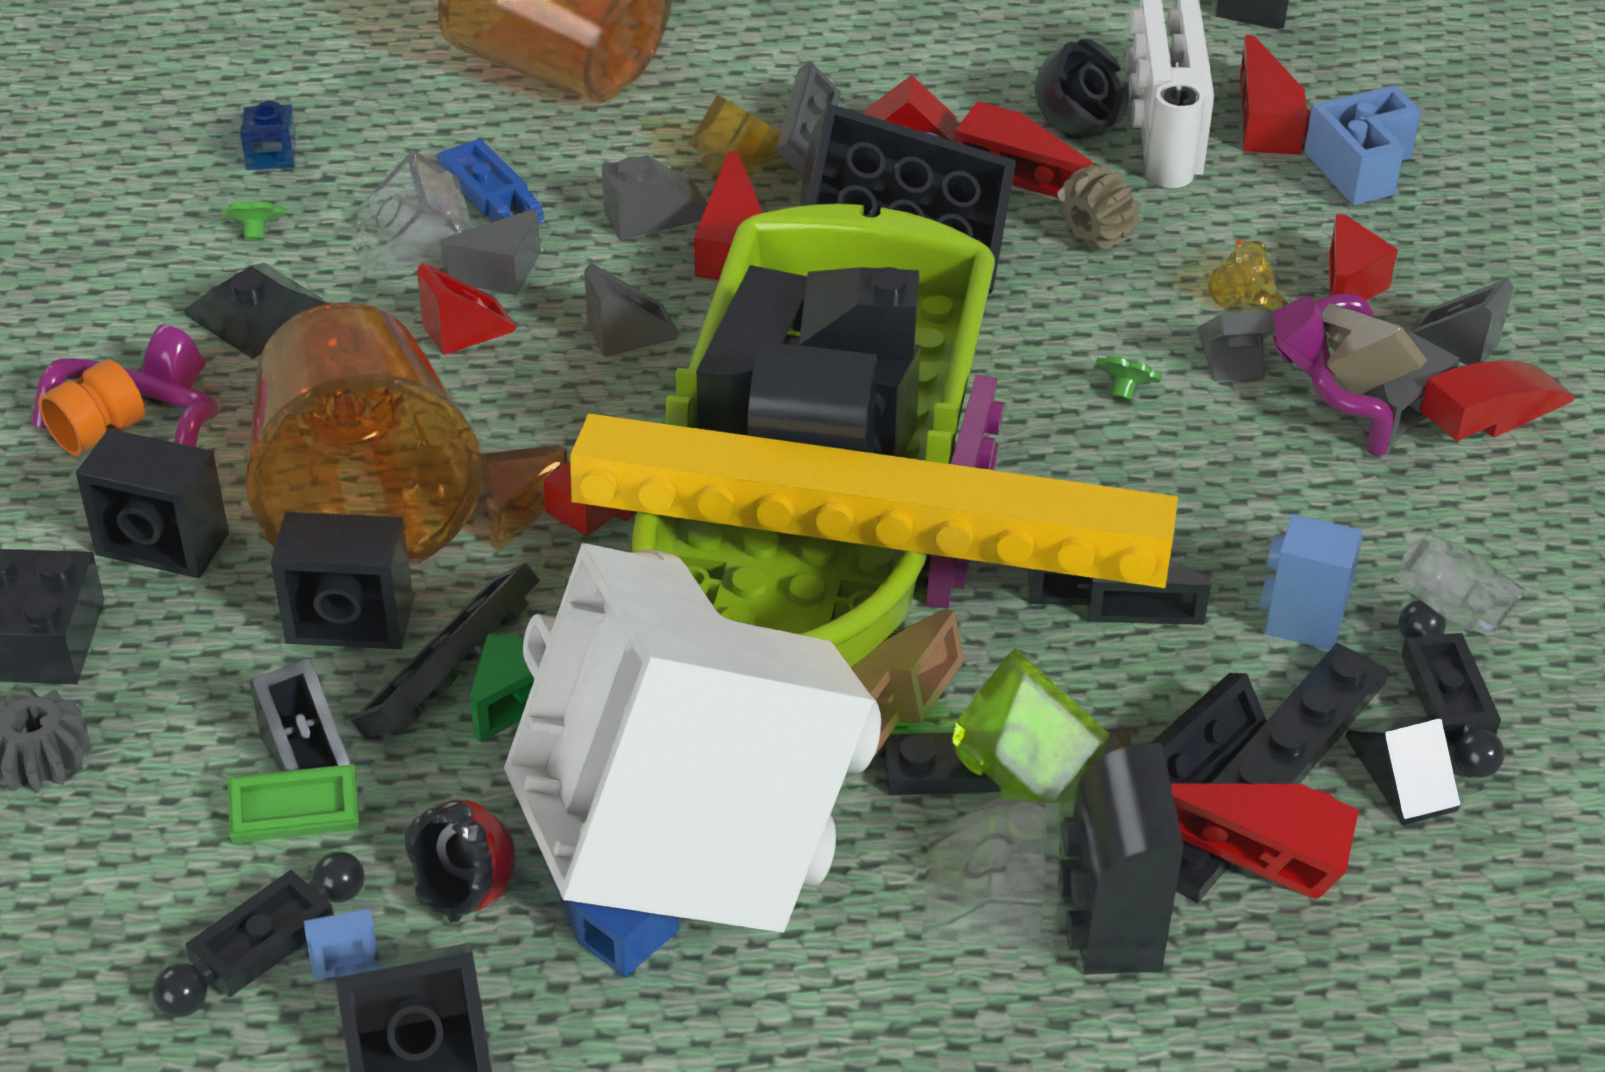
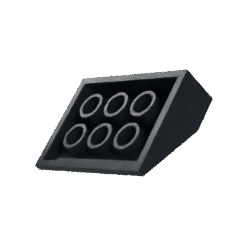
[800,103,1016,294]

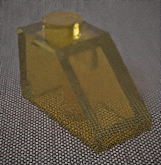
[688,94,782,176]

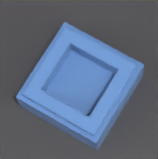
[304,908,379,980]

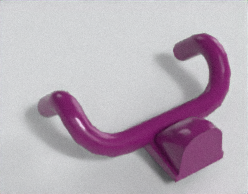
[1272,293,1394,456]
[31,325,218,447]

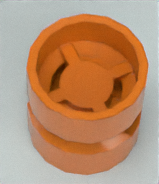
[38,359,145,457]

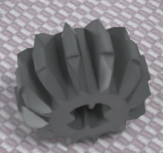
[0,688,90,793]

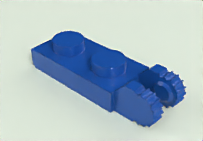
[437,138,545,225]

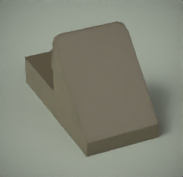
[1322,303,1427,394]

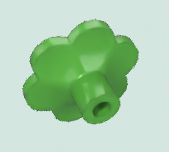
[222,202,286,241]
[1095,356,1162,401]

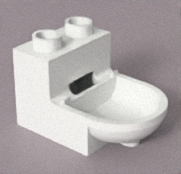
[504,543,881,933]

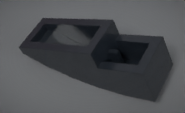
[1028,560,1211,625]

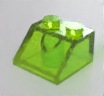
[952,648,1110,827]

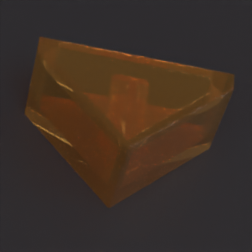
[479,445,568,551]

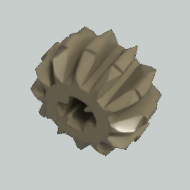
[1057,163,1141,251]

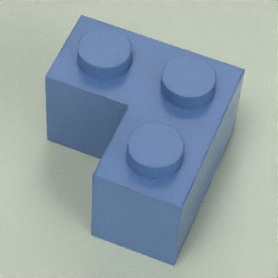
[1304,85,1421,205]
[1258,514,1363,650]

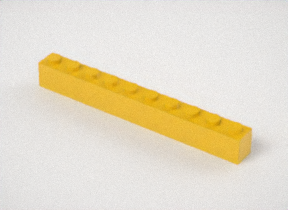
[570,413,1178,588]

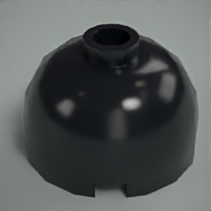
[1034,39,1130,137]

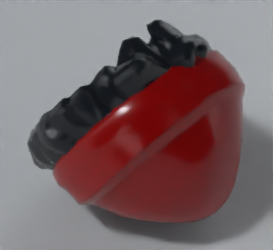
[404,800,515,923]

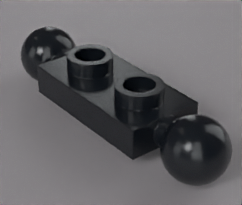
[1398,599,1505,778]
[152,851,365,1018]

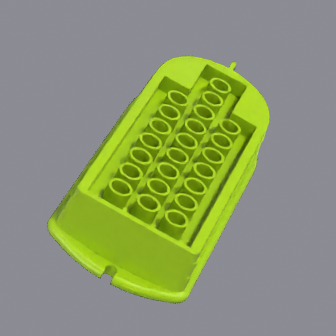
[632,204,995,667]

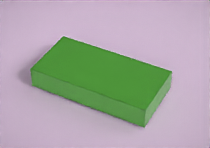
[227,764,360,844]

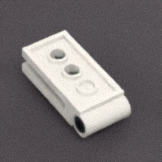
[1125,0,1214,188]

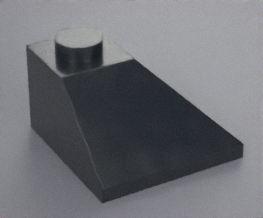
[185,262,332,359]
[799,267,920,361]

